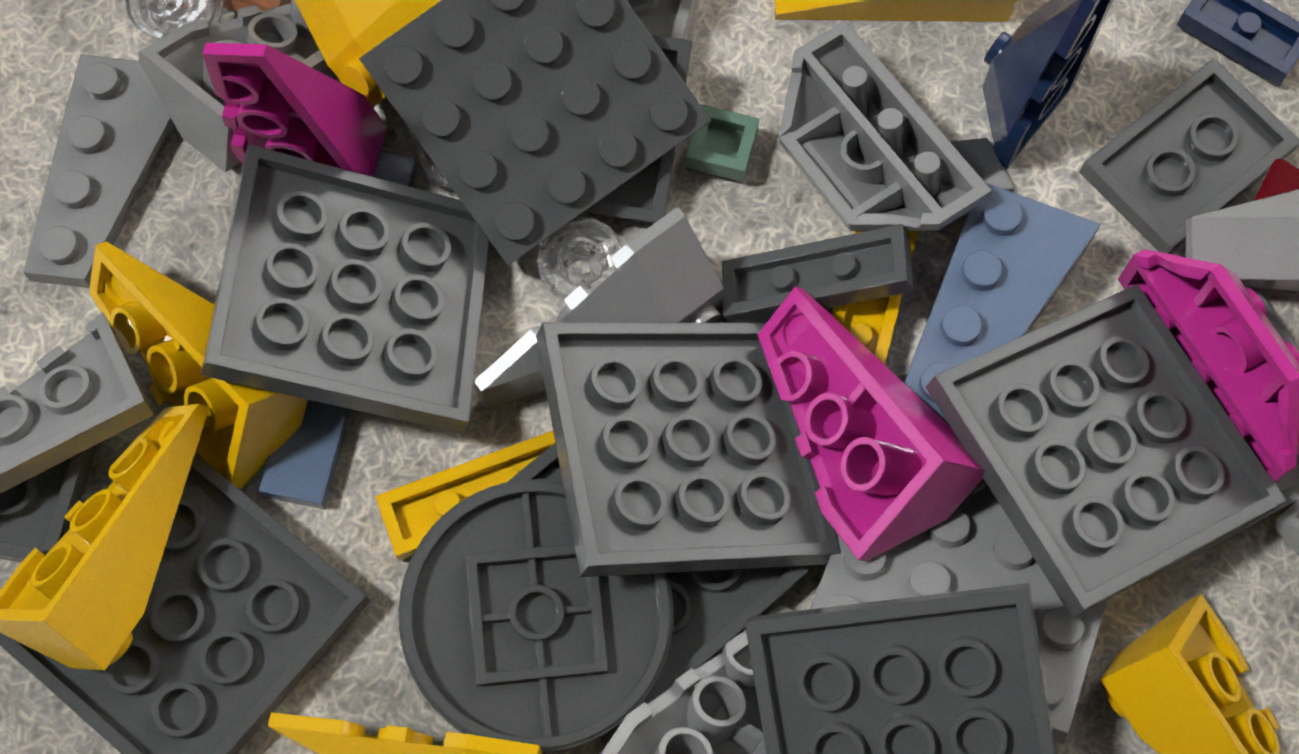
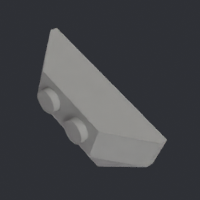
[779,20,992,231]

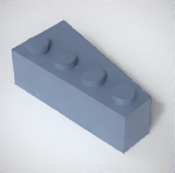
[904,182,1101,426]

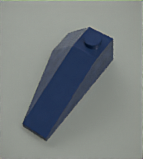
[982,0,1113,169]

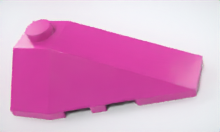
[202,42,387,177]
[757,286,985,561]

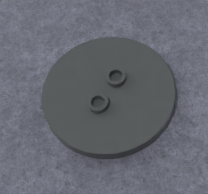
[398,479,673,754]

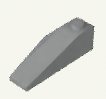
[139,0,337,173]
[1185,189,1299,291]
[474,207,724,411]
[601,604,793,754]

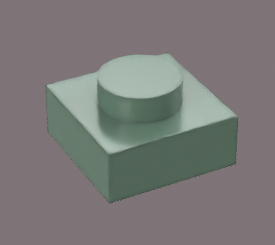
[685,104,760,182]

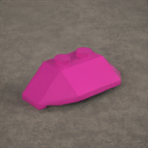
[1118,249,1299,484]

